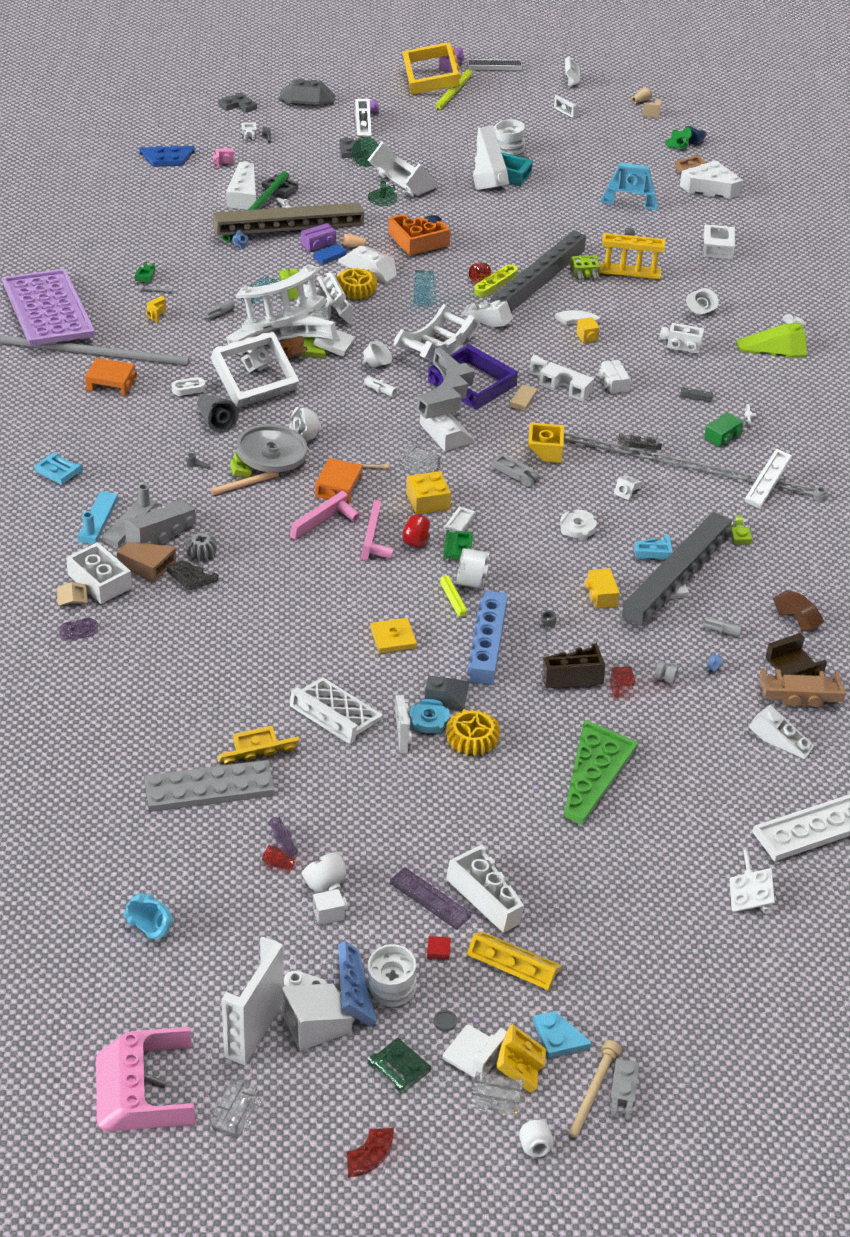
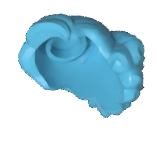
[123,893,173,939]

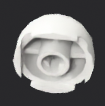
[289,407,321,442]
[302,852,346,892]

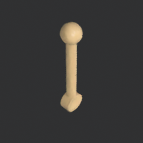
[354,462,389,471]

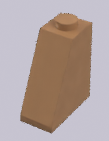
[117,542,176,582]

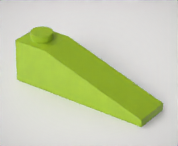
[736,322,807,358]

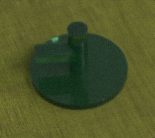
[352,137,379,167]
[368,181,397,206]

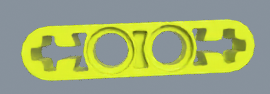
[474,265,518,298]

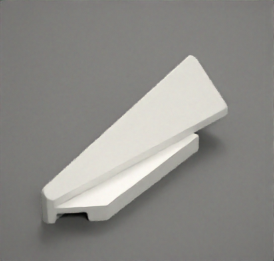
[317,272,353,326]

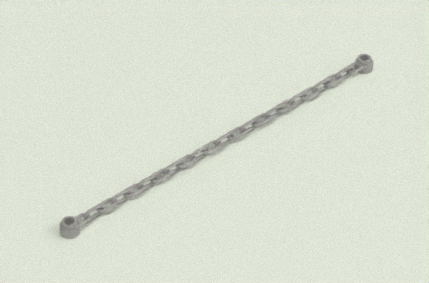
[564,432,828,502]

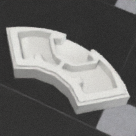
[555,310,600,326]

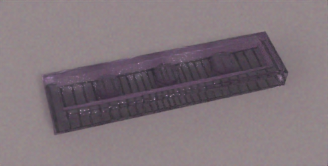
[390,867,471,930]

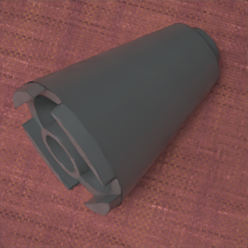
[197,394,239,433]

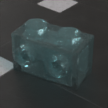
[413,270,437,307]

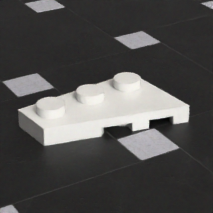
[395,695,412,753]

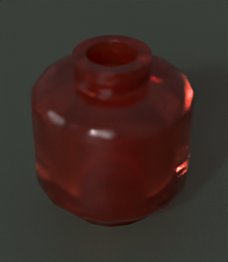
[468,262,492,283]

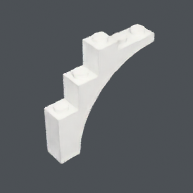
[226,312,337,355]

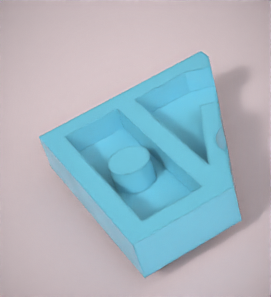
[533,1011,591,1059]

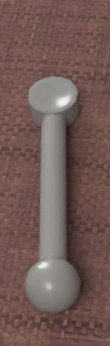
[139,285,172,294]

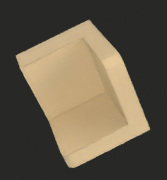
[643,98,661,118]
[57,582,88,606]

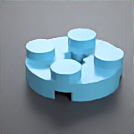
[409,699,450,734]

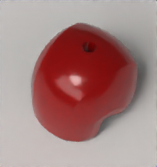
[402,514,431,548]

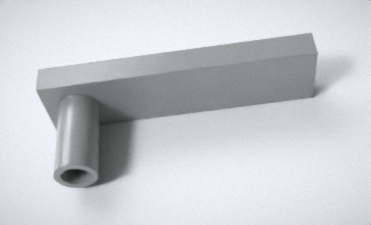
[102,483,157,548]

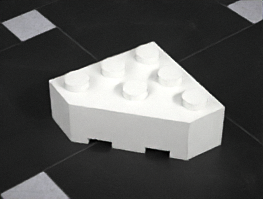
[680,161,743,199]

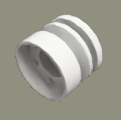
[495,119,525,155]
[368,944,417,1007]

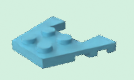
[601,162,658,210]

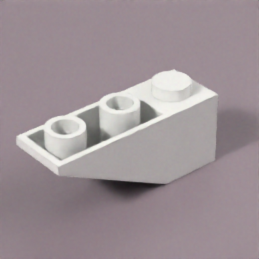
[461,300,513,327]
[748,705,814,759]

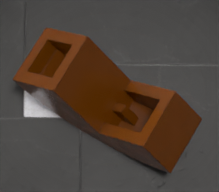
[773,590,824,631]

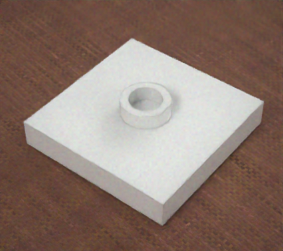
[313,330,355,356]

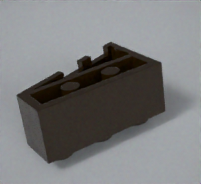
[542,643,605,689]

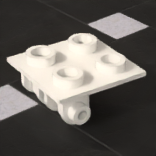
[730,868,775,914]

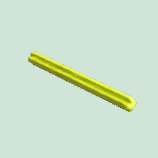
[436,69,472,110]

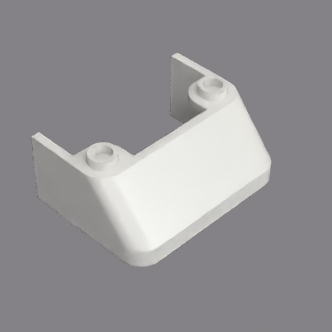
[368,141,438,197]

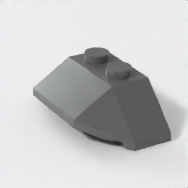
[279,79,335,105]

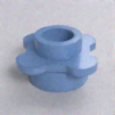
[233,230,248,249]
[707,652,724,672]

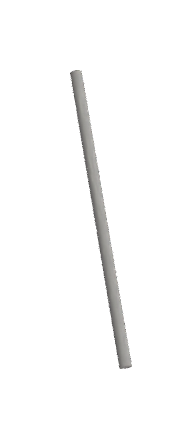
[0,335,189,365]

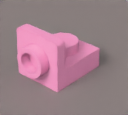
[213,148,234,168]

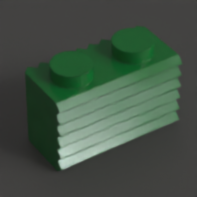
[704,412,743,447]

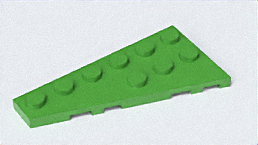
[564,719,638,825]

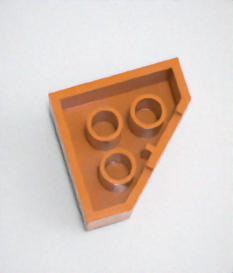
[388,214,451,256]

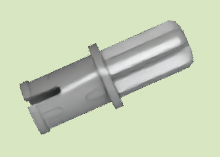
[204,300,235,319]
[703,617,742,638]

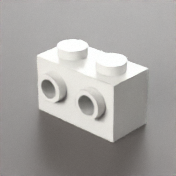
[667,323,704,353]

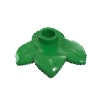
[665,127,692,150]

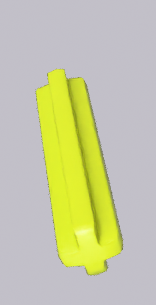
[440,575,468,617]

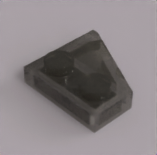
[618,433,662,450]
[167,560,219,591]

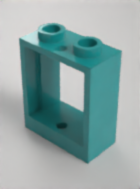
[501,152,533,186]

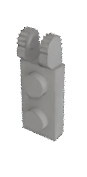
[491,453,540,487]
[610,1058,640,1120]

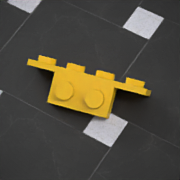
[218,725,300,765]

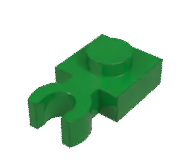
[135,262,155,283]

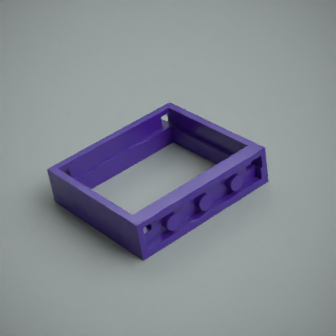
[428,344,518,410]

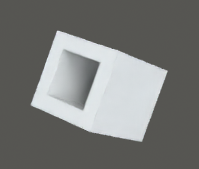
[313,889,348,925]

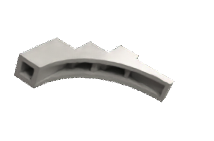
[416,348,475,419]

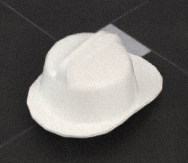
[686,288,718,314]
[362,341,392,368]

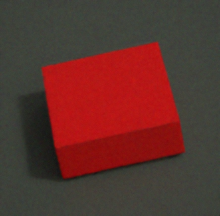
[427,936,451,960]

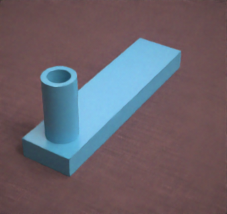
[78,491,118,544]

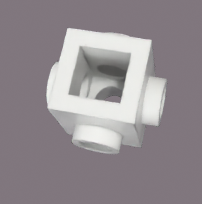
[241,346,271,373]

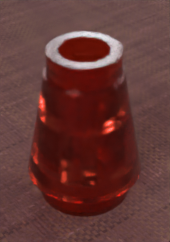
[262,845,296,871]

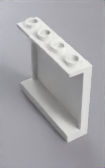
[221,937,283,1065]

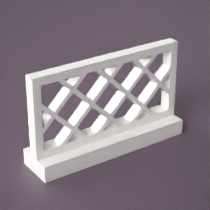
[290,677,383,744]

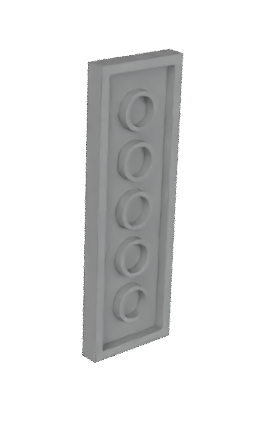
[144,760,275,812]

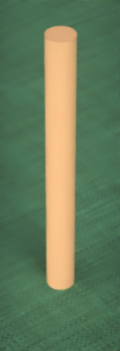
[211,472,279,496]

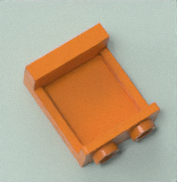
[85,358,137,396]
[315,458,363,504]

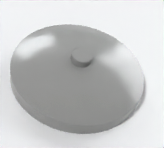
[236,424,307,472]

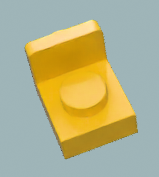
[146,296,166,323]

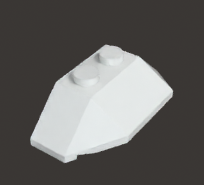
[338,246,397,284]

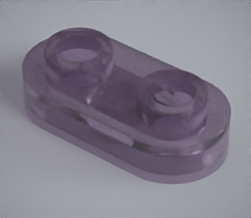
[59,618,98,641]

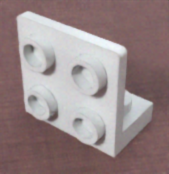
[442,1025,507,1081]

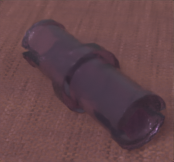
[268,817,298,857]

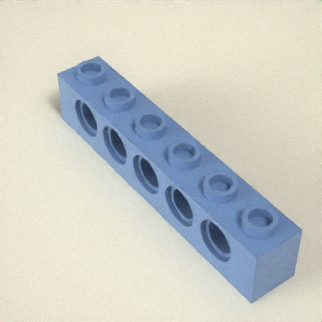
[467,590,508,685]

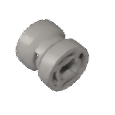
[654,660,679,684]

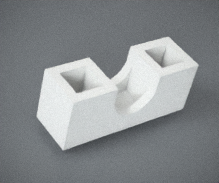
[539,362,594,402]

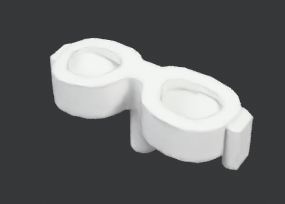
[783,314,806,328]

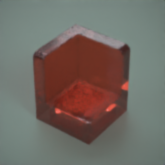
[610,666,636,697]

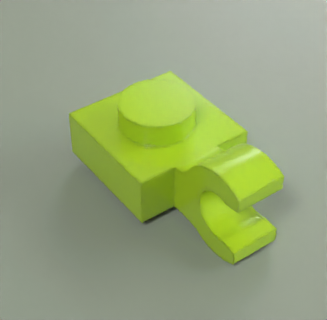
[230,452,252,478]
[731,516,752,545]

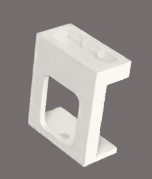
[702,225,735,259]

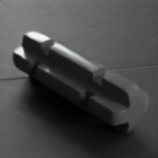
[680,387,713,402]

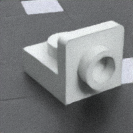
[614,476,642,500]

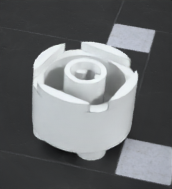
[456,548,489,589]

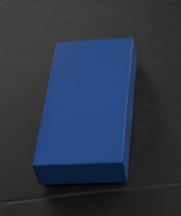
[313,244,347,265]

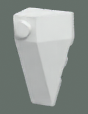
[473,125,509,190]

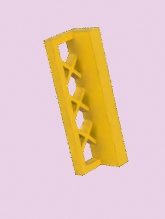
[466,931,562,990]

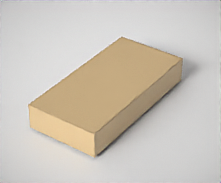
[509,384,538,411]

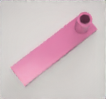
[290,491,360,540]
[361,499,393,561]

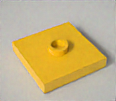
[370,618,417,654]

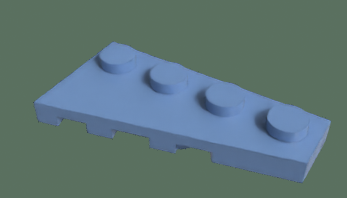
[338,941,377,1026]

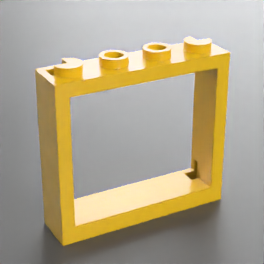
[402,42,461,95]

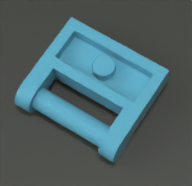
[35,452,83,485]

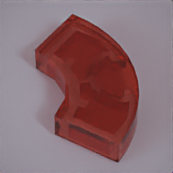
[346,1128,394,1178]

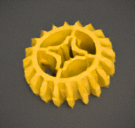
[336,268,377,300]
[446,708,501,757]

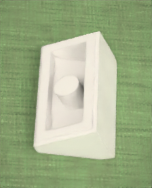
[554,95,580,118]

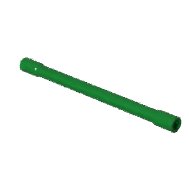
[222,171,289,242]

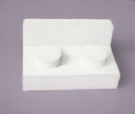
[565,56,580,87]

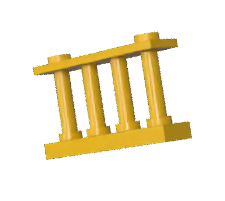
[599,233,665,280]

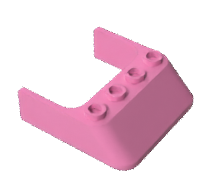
[96,1027,195,1131]

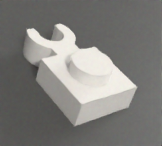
[242,123,256,140]

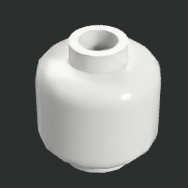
[519,1120,554,1157]

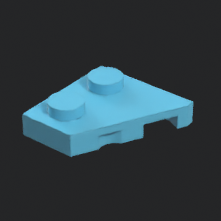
[634,535,673,560]

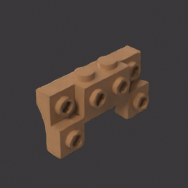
[759,668,846,707]

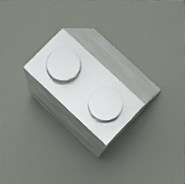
[282,984,354,1051]

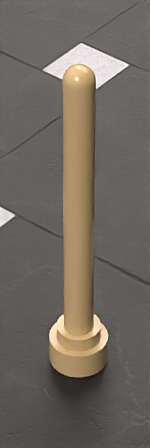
[569,1040,622,1138]

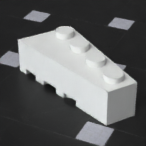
[226,161,256,210]
[446,844,524,933]

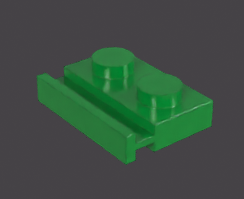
[443,530,473,561]

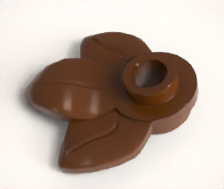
[280,336,308,360]

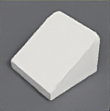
[529,354,547,376]

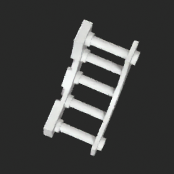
[236,265,326,331]
[393,304,480,362]

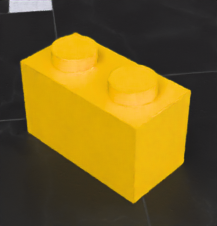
[585,568,620,609]

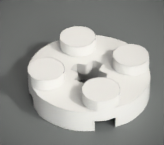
[560,510,597,541]

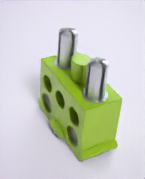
[570,255,600,281]

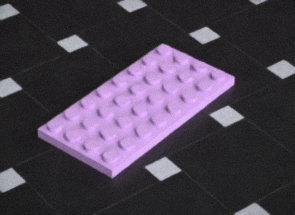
[2,269,95,346]

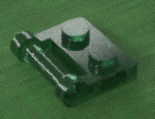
[367,1038,431,1094]

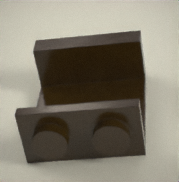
[765,633,827,677]

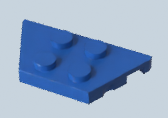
[139,145,195,167]

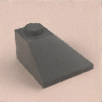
[425,675,469,711]

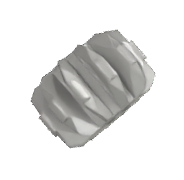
[186,531,217,561]

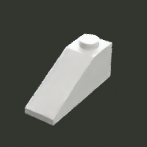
[355,99,371,137]

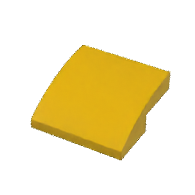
[497,1024,546,1093]

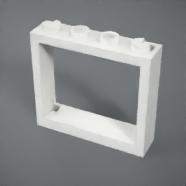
[211,332,299,408]

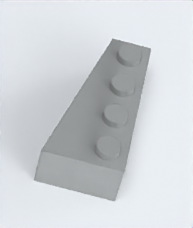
[124,500,196,545]

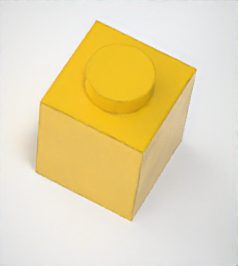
[576,317,600,343]

